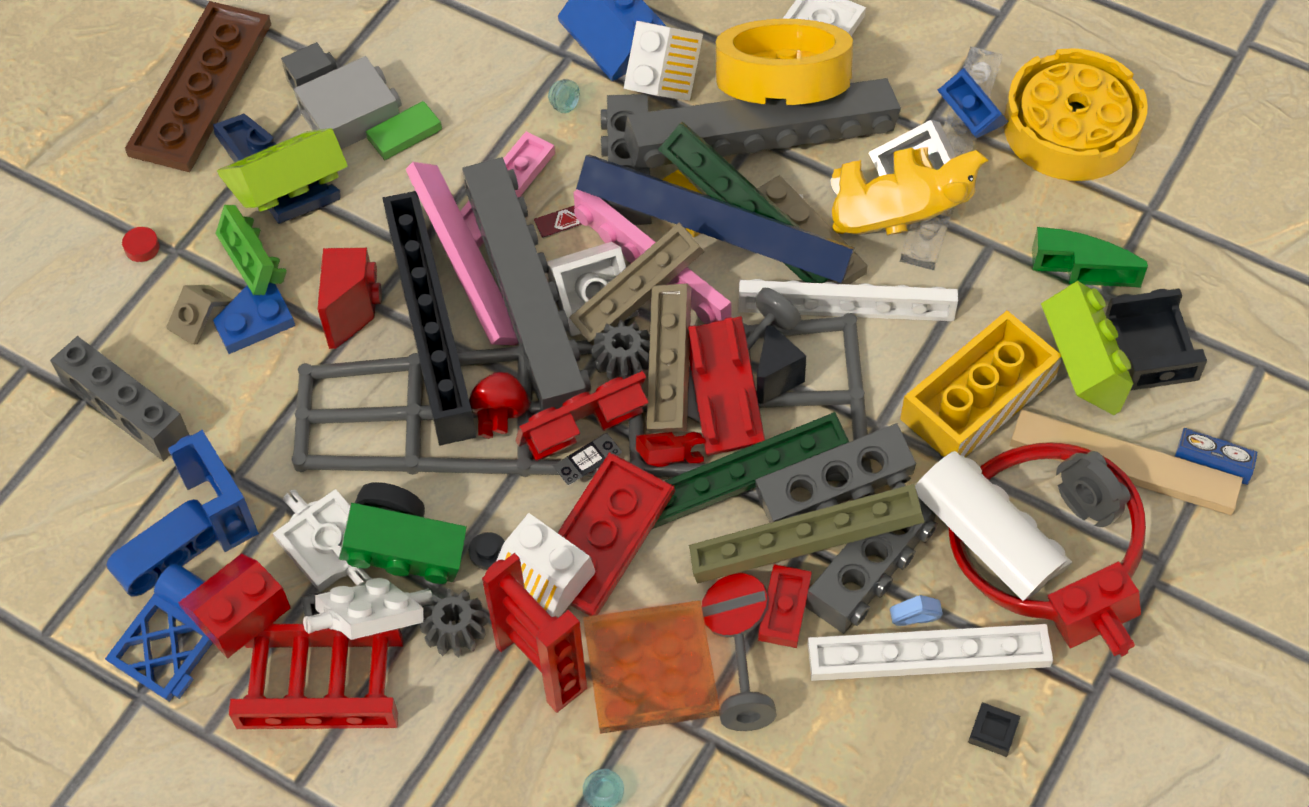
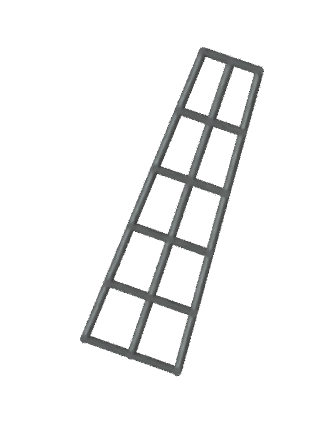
[292,313,873,481]

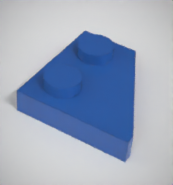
[213,282,295,354]

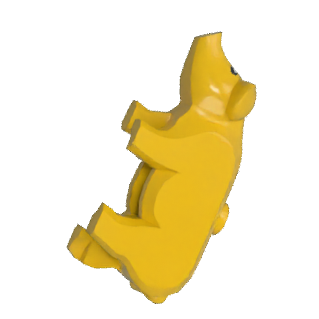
[831,147,989,235]

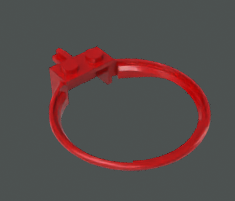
[949,443,1146,657]

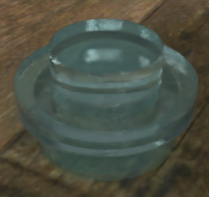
[548,79,580,113]
[583,769,624,807]

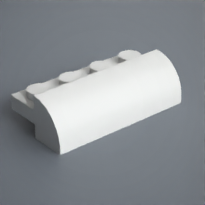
[915,451,1072,601]

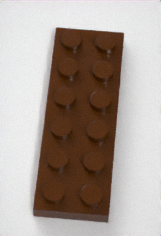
[125,1,272,173]

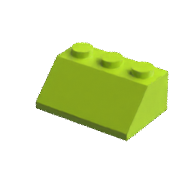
[217,128,348,211]
[1041,281,1133,415]

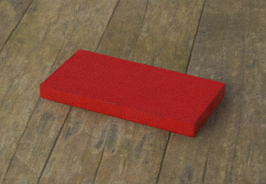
[557,452,675,619]

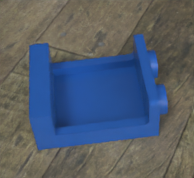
[168,430,259,552]

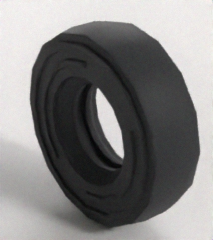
[355,482,425,517]

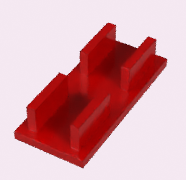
[688,316,765,456]
[516,371,649,462]

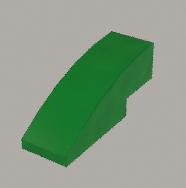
[1032,227,1148,288]

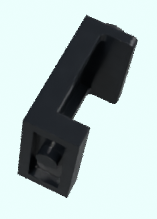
[1105,289,1207,391]

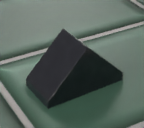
[756,326,806,404]

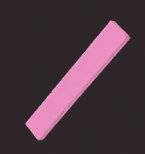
[406,162,518,345]

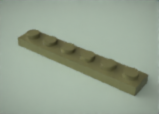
[689,484,925,584]

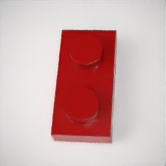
[758,564,812,648]

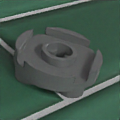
[1056,451,1130,527]

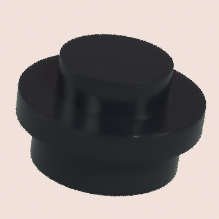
[468,532,505,570]

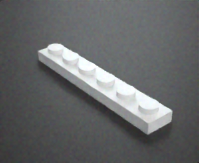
[738,279,958,321]
[808,624,1053,681]

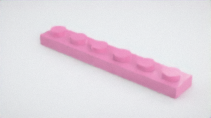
[573,190,731,324]

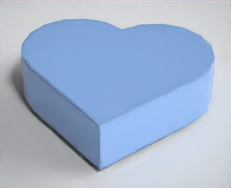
[890,595,943,626]

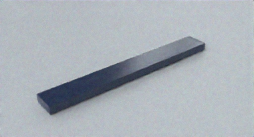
[576,154,855,283]

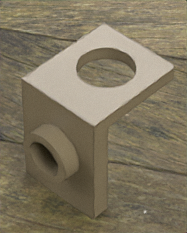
[166,285,233,344]

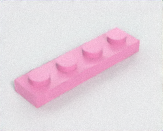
[460,131,555,248]

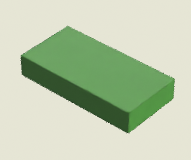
[366,101,442,161]

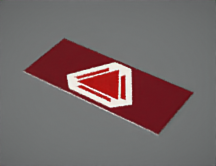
[533,205,583,238]

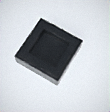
[968,702,1021,757]

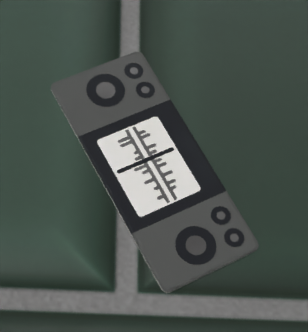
[553,433,622,485]

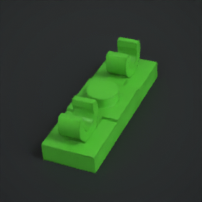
[215,205,287,295]

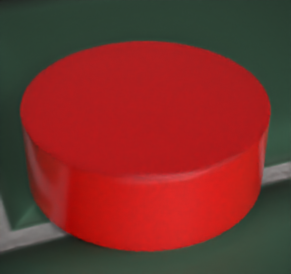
[122,227,160,262]

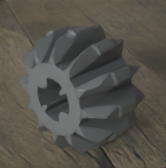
[591,319,650,381]
[420,588,488,658]

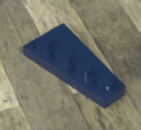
[213,113,340,224]

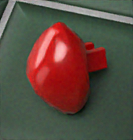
[469,372,531,439]

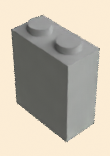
[294,56,402,149]

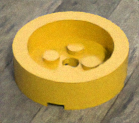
[716,19,853,105]
[1003,48,1148,181]

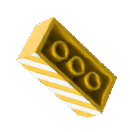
[900,310,1062,457]

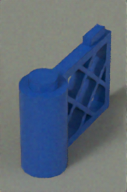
[105,563,213,702]

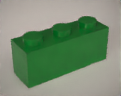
[339,502,467,584]

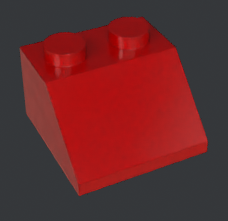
[317,247,382,349]
[178,553,291,659]

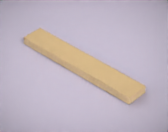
[1009,409,1243,516]

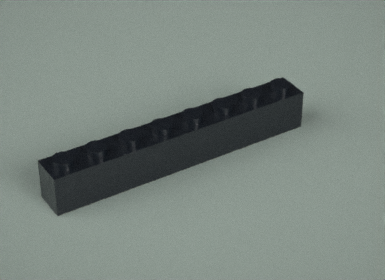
[382,191,476,446]

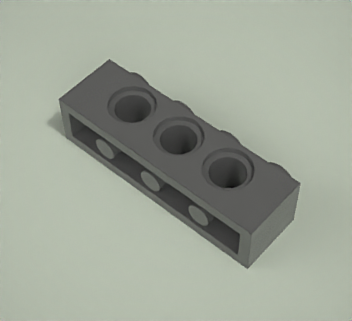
[601,94,652,225]
[50,336,189,462]
[755,423,916,523]
[806,482,938,634]

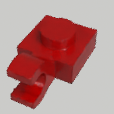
[635,432,705,467]

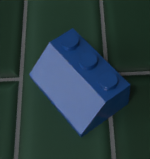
[558,0,666,81]

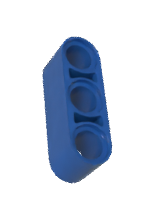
[106,499,217,597]

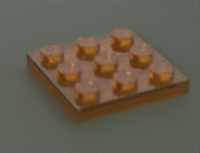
[583,600,720,734]

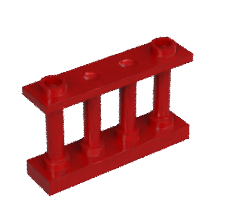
[482,553,587,713]
[229,623,403,729]

